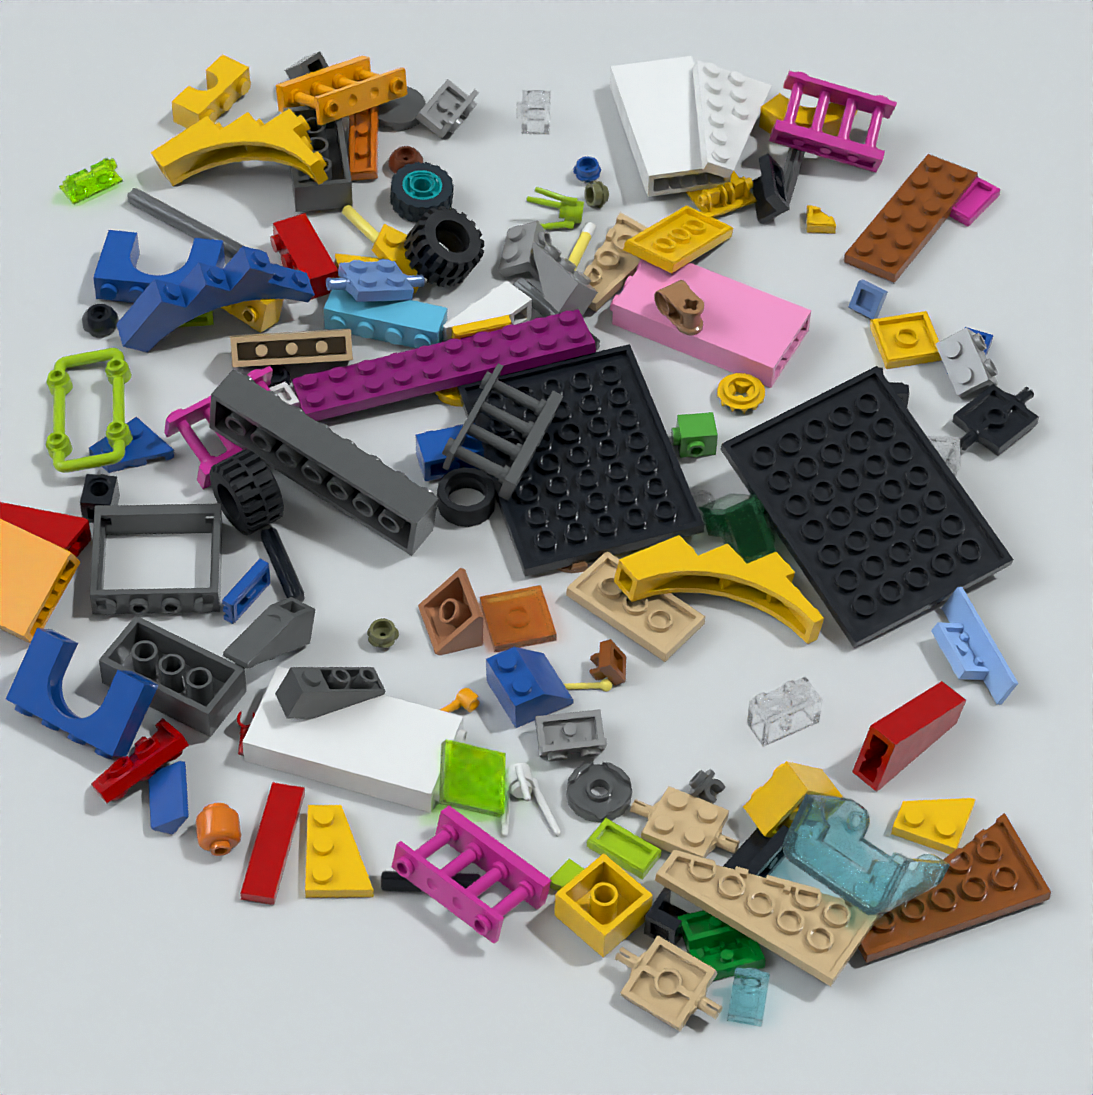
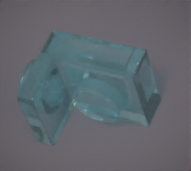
[727,968,770,1027]

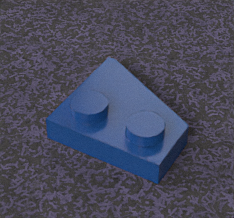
[89,417,174,473]

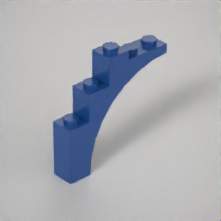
[116,246,314,353]

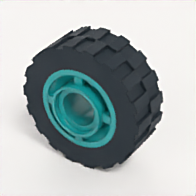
[390,162,454,222]

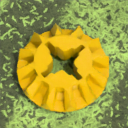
[717,373,765,414]

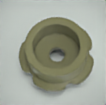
[584,180,609,209]
[367,618,399,648]

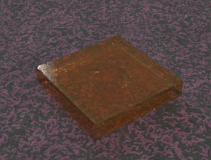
[479,585,557,652]

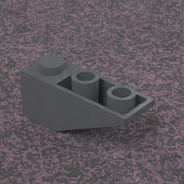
[223,597,316,668]
[275,667,386,719]

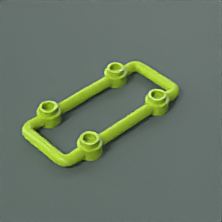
[45,348,133,473]

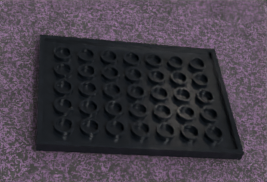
[457,344,705,577]
[720,366,1014,648]

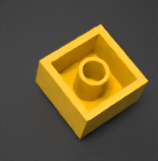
[554,853,653,957]

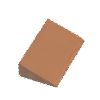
[418,568,483,655]

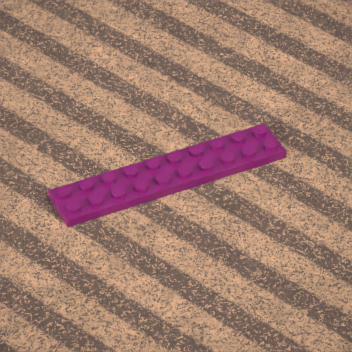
[291,309,596,421]

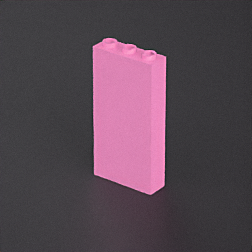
[610,259,811,388]

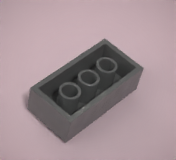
[283,106,353,212]
[99,615,247,737]

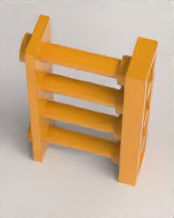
[276,55,408,125]

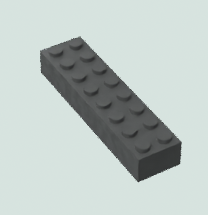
[209,369,439,556]

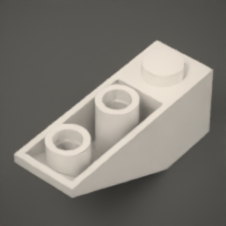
[443,281,532,342]

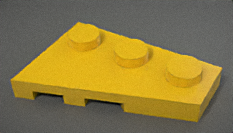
[305,805,374,898]

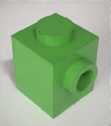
[671,412,718,458]

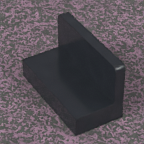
[752,153,790,224]
[723,825,794,878]

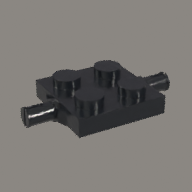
[952,384,1039,456]

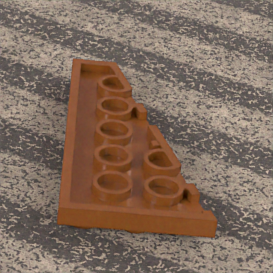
[858,813,1051,963]

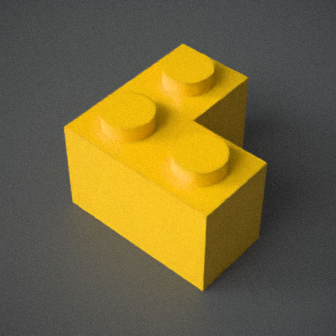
[743,761,844,838]

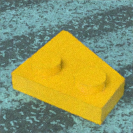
[371,224,419,295]

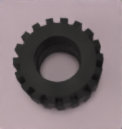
[404,206,485,287]
[210,449,284,535]

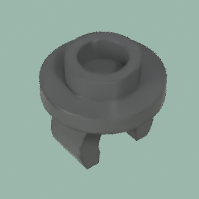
[689,769,725,804]

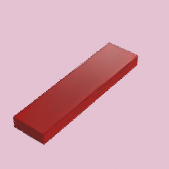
[240,782,305,905]

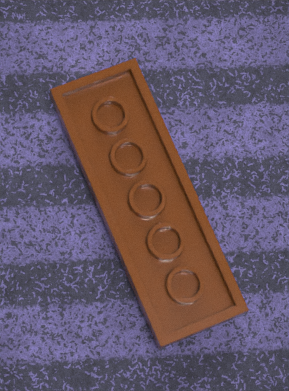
[844,154,978,283]

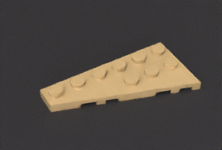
[655,850,884,986]

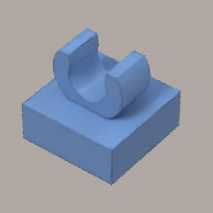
[848,279,888,319]

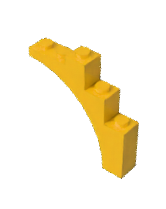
[150,108,329,186]
[614,535,824,644]

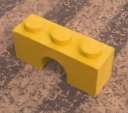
[171,54,251,128]

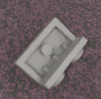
[415,79,479,139]
[498,220,552,281]
[935,327,998,398]
[535,709,607,761]

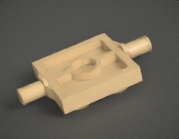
[630,786,740,858]
[615,935,723,1032]

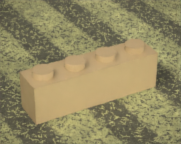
[230,329,353,367]

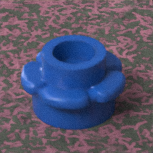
[573,156,601,182]

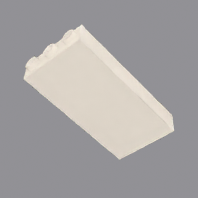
[610,56,731,197]
[243,666,467,813]

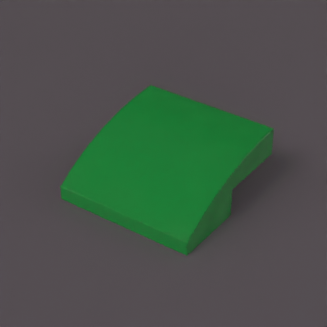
[678,910,765,981]

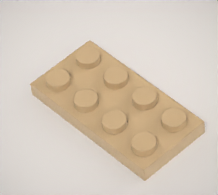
[566,552,705,662]

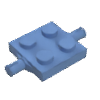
[326,259,425,302]

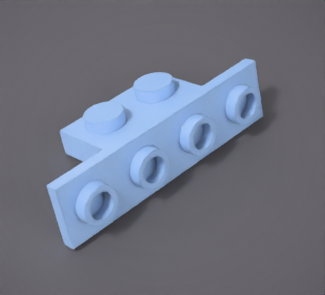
[931,587,1019,704]

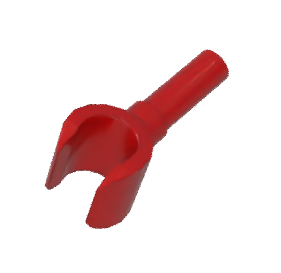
[237,711,255,756]

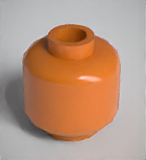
[196,803,241,856]

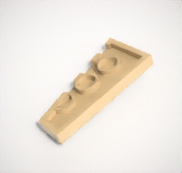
[583,212,647,312]

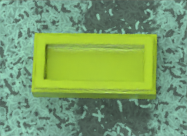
[587,818,662,880]

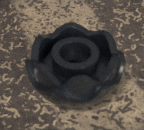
[82,304,119,337]

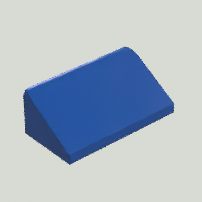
[148,761,189,834]

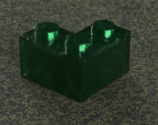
[699,493,776,564]

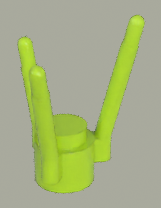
[527,187,584,230]

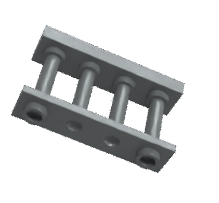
[442,363,563,501]

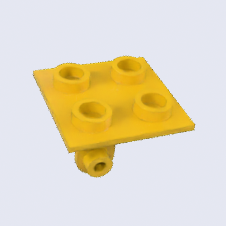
[686,170,757,218]

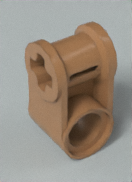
[654,280,704,335]

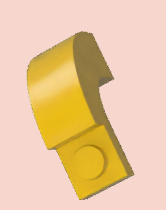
[759,93,857,136]

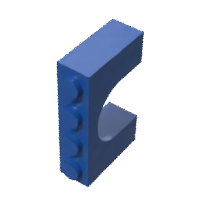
[93,230,225,303]
[6,628,159,760]

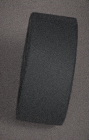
[437,467,496,527]

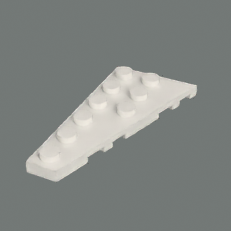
[692,60,772,179]

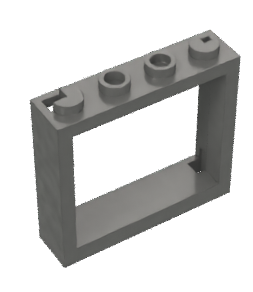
[90,503,223,615]

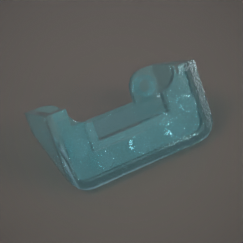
[783,794,950,916]

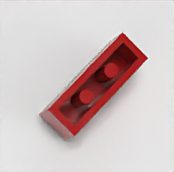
[270,213,339,300]

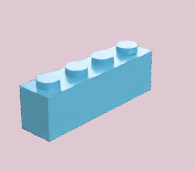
[324,290,448,349]

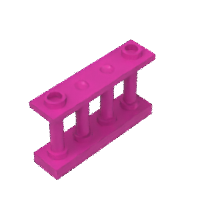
[769,71,897,172]
[164,366,273,490]
[391,805,552,944]

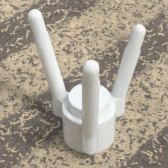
[501,763,561,837]

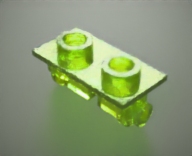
[59,158,123,204]

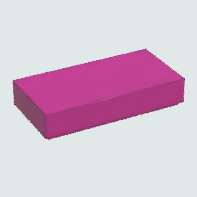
[949,177,1001,227]

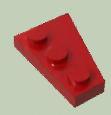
[91,718,189,803]

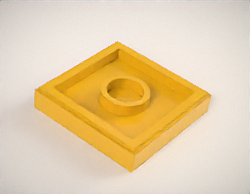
[870,311,942,369]

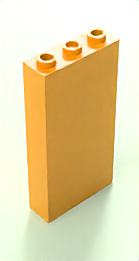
[0,519,80,643]

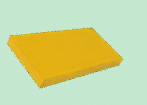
[623,205,733,273]

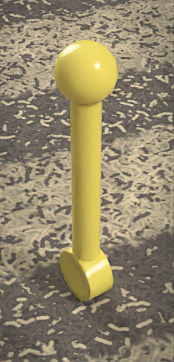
[564,679,612,692]

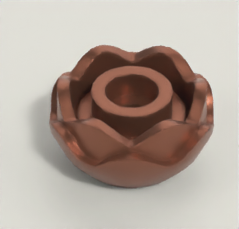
[389,146,423,174]

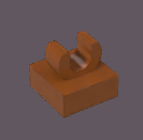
[589,639,626,685]

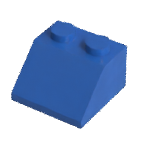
[486,647,574,728]

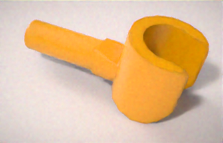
[440,688,480,713]

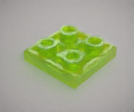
[439,739,506,817]

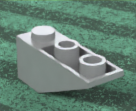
[532,242,598,316]

